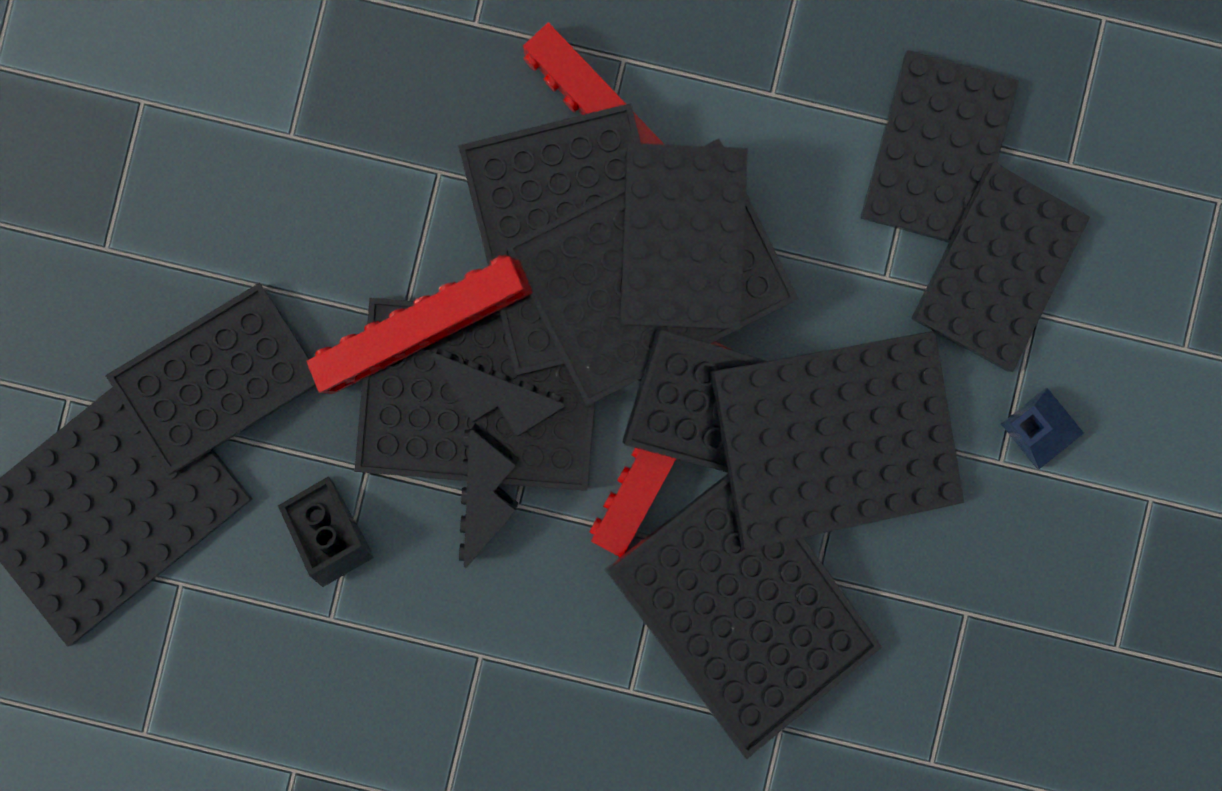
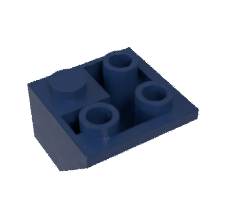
[1001,388,1084,470]

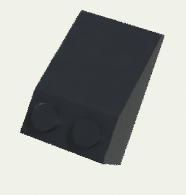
[278,476,374,587]

